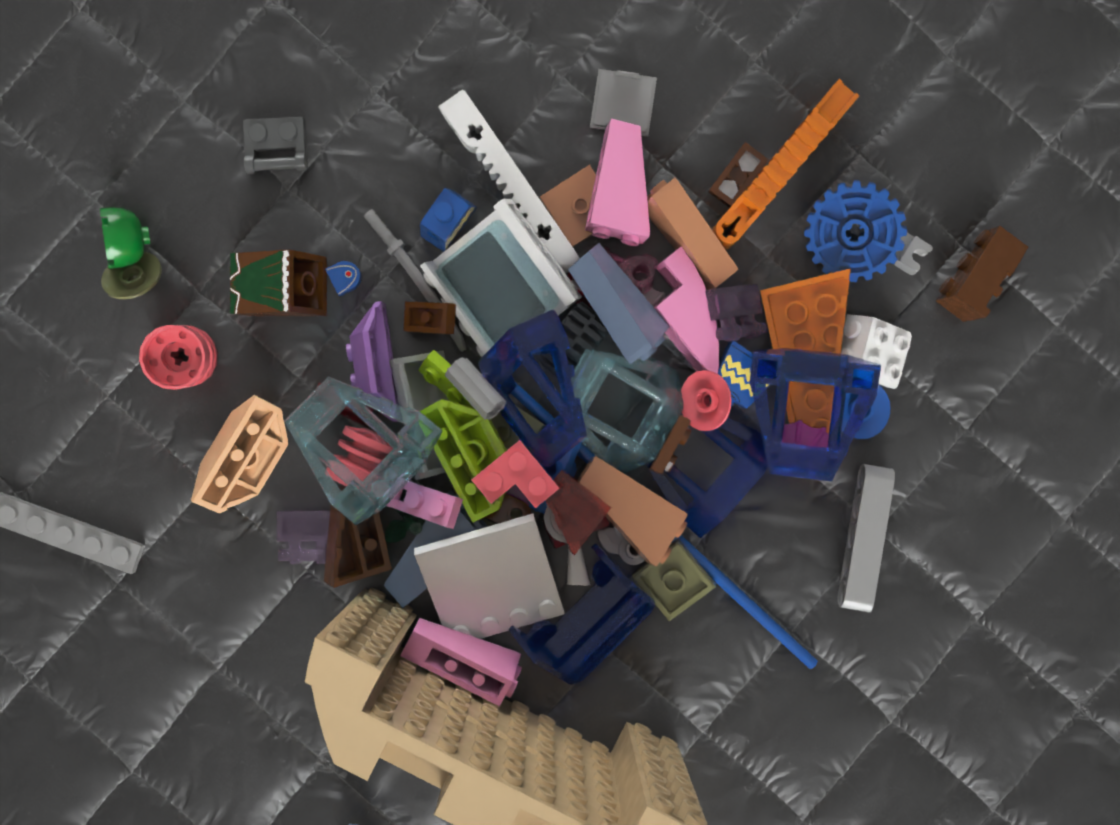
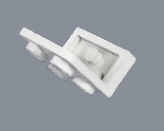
[839,314,912,389]

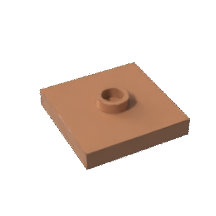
[540,165,596,247]

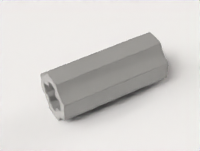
[445,357,506,420]

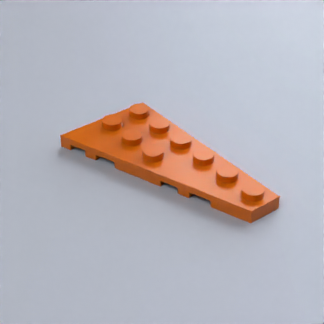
[760,269,851,438]

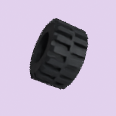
[537,301,609,384]

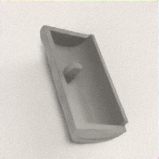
[389,351,449,480]

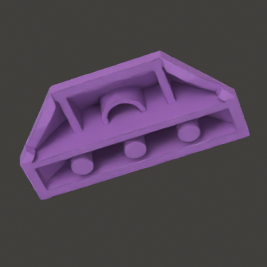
[346,301,402,422]

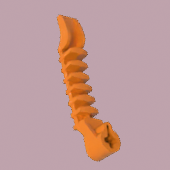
[712,78,860,250]

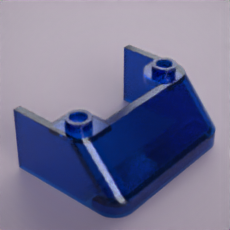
[508,543,655,685]

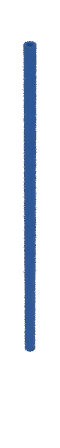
[506,380,818,669]

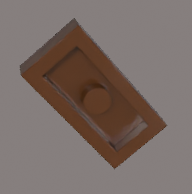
[403,301,456,334]

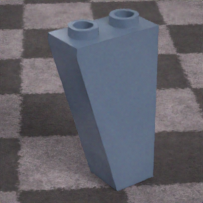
[568,243,670,365]
[384,489,488,608]

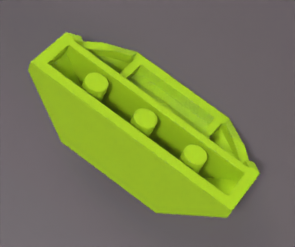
[415,399,507,523]

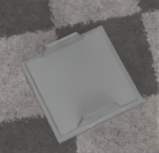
[590,69,657,137]

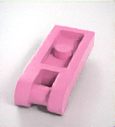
[383,476,463,529]

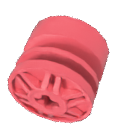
[139,325,218,390]
[325,425,404,498]

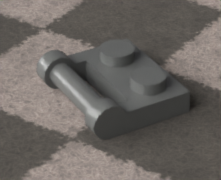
[243,117,308,174]

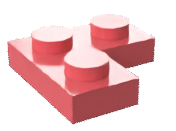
[471,440,560,508]

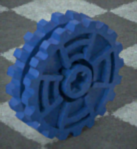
[804,180,907,282]

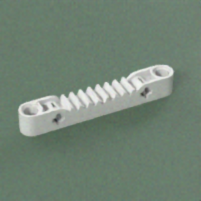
[438,89,580,274]

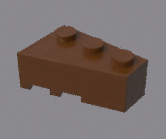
[936,226,1029,322]
[324,484,392,588]

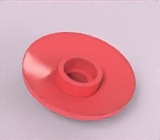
[679,370,732,431]

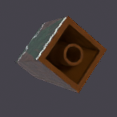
[230,249,327,316]

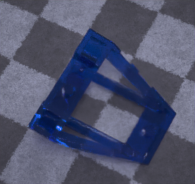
[478,310,587,467]
[750,348,881,482]
[630,394,778,538]

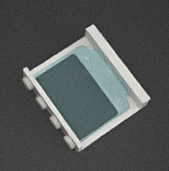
[420,199,582,364]

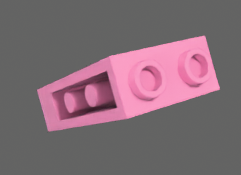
[585,118,650,246]
[400,618,522,706]

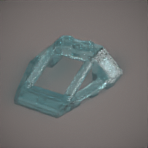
[555,349,683,474]
[284,377,442,525]

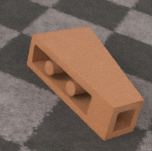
[647,178,739,292]
[576,456,688,567]

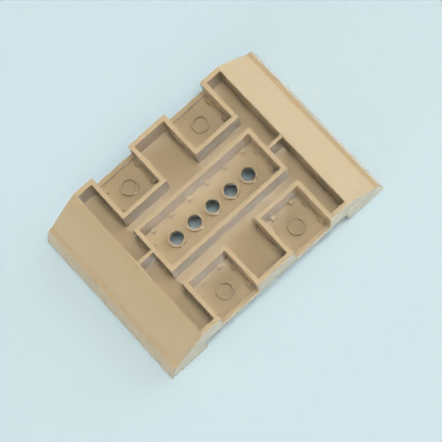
[305,588,708,825]

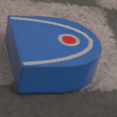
[325,261,362,297]

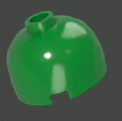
[100,207,150,269]

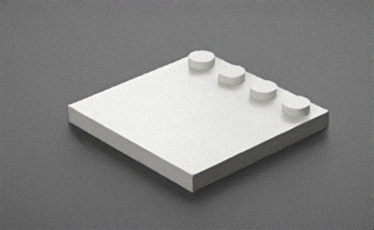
[414,514,565,639]

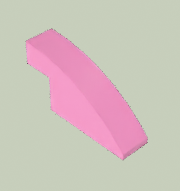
[654,247,719,374]

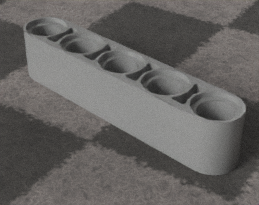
[837,464,895,612]

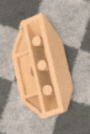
[191,395,289,514]

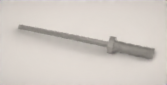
[364,209,466,352]

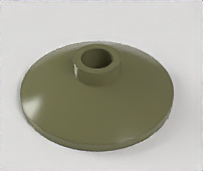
[101,252,162,299]

